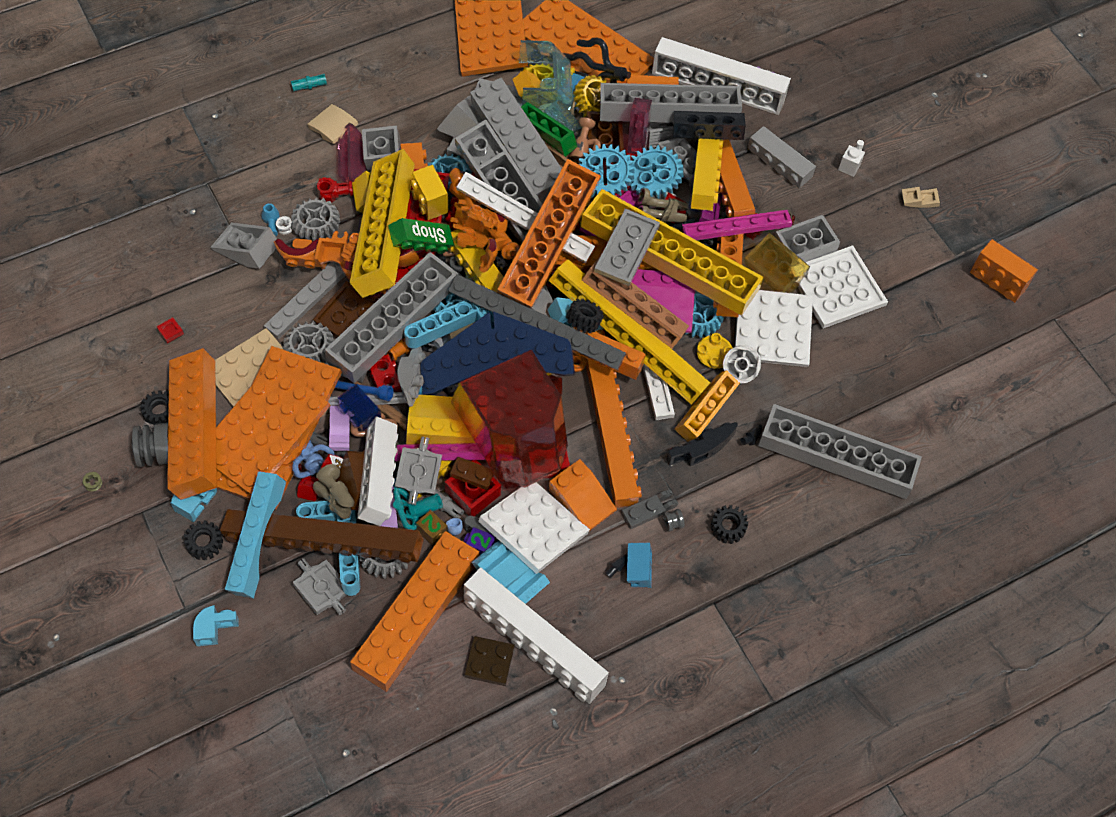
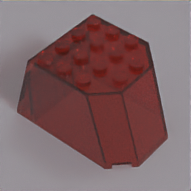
[451,350,568,488]

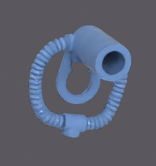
[292,440,334,478]

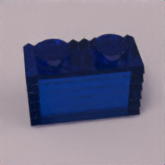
[337,384,381,431]

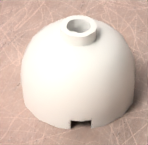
[723,345,761,383]

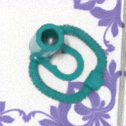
[393,488,443,530]

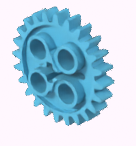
[579,144,635,198]
[631,145,684,199]

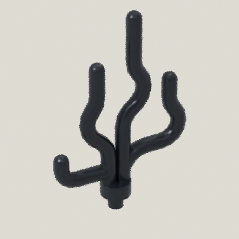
[551,37,631,83]

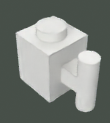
[838,140,865,177]

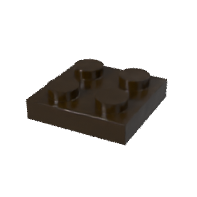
[465,636,515,686]

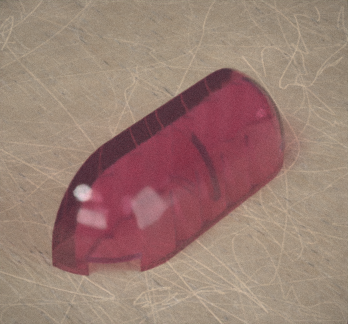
[338,123,366,183]

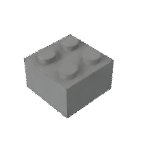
[362,125,401,171]

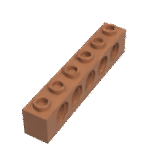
[582,258,689,349]

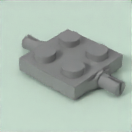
[395,437,442,505]
[293,559,346,615]

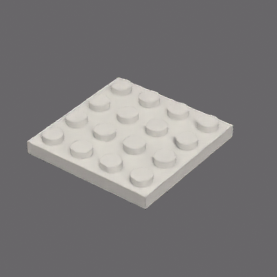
[789,246,888,328]
[735,290,813,367]
[478,479,590,574]

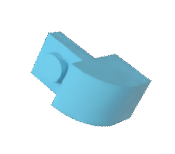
[193,606,239,646]

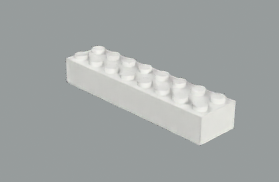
[652,37,791,115]
[464,567,609,704]

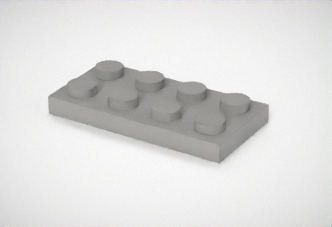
[594,209,660,286]

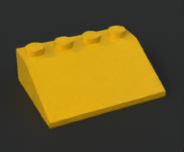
[406,395,487,444]

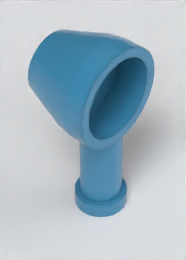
[261,204,280,236]

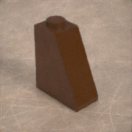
[336,451,365,510]

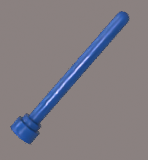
[335,381,394,401]

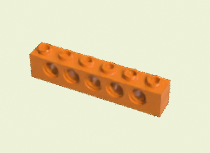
[713,234,743,317]

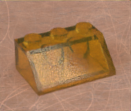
[745,233,810,293]

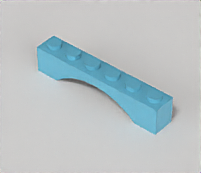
[225,471,286,598]

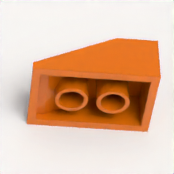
[549,459,617,531]

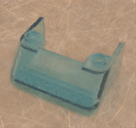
[519,40,573,111]

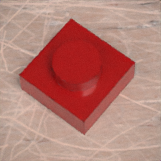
[157,317,184,344]

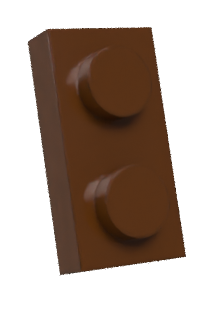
[450,457,495,490]

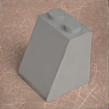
[437,95,482,137]

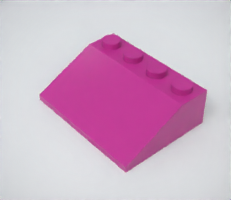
[632,269,695,333]

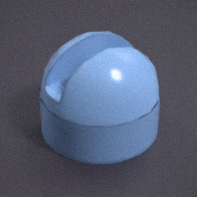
[446,518,463,536]

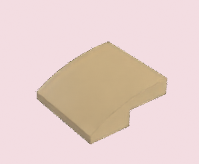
[308,104,358,144]

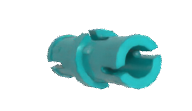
[291,74,327,92]

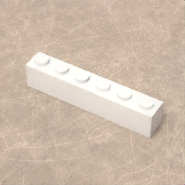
[358,416,398,526]

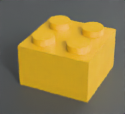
[411,165,448,220]

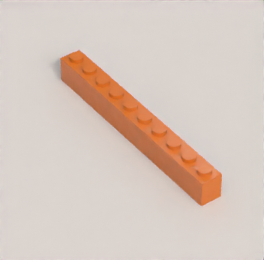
[585,329,642,508]

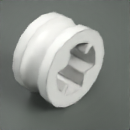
[276,216,293,235]

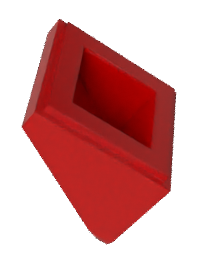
[297,476,318,501]

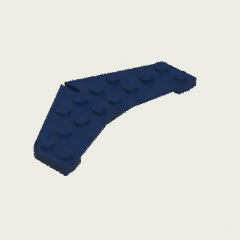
[421,311,575,395]

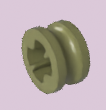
[83,472,102,492]

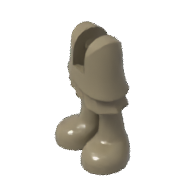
[637,187,688,222]
[313,464,355,519]

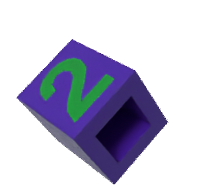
[464,527,496,556]

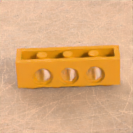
[674,370,740,442]

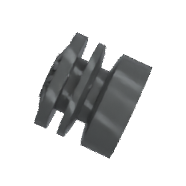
[132,423,168,467]

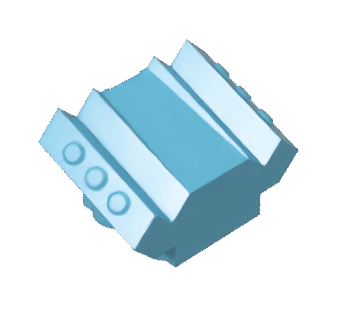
[471,541,550,604]

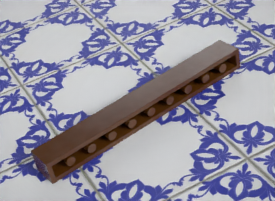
[220,509,424,563]

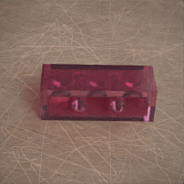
[627,98,652,154]

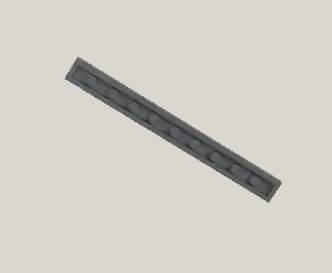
[448,274,626,371]

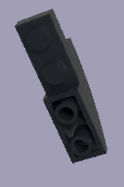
[666,422,738,466]

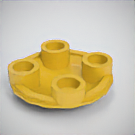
[697,333,733,369]

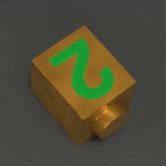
[416,510,448,547]

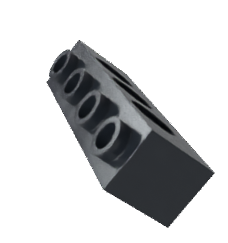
[673,111,746,140]

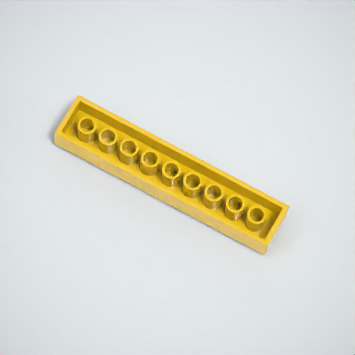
[350,149,415,298]
[581,189,764,316]

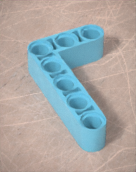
[404,300,495,348]
[296,501,361,596]

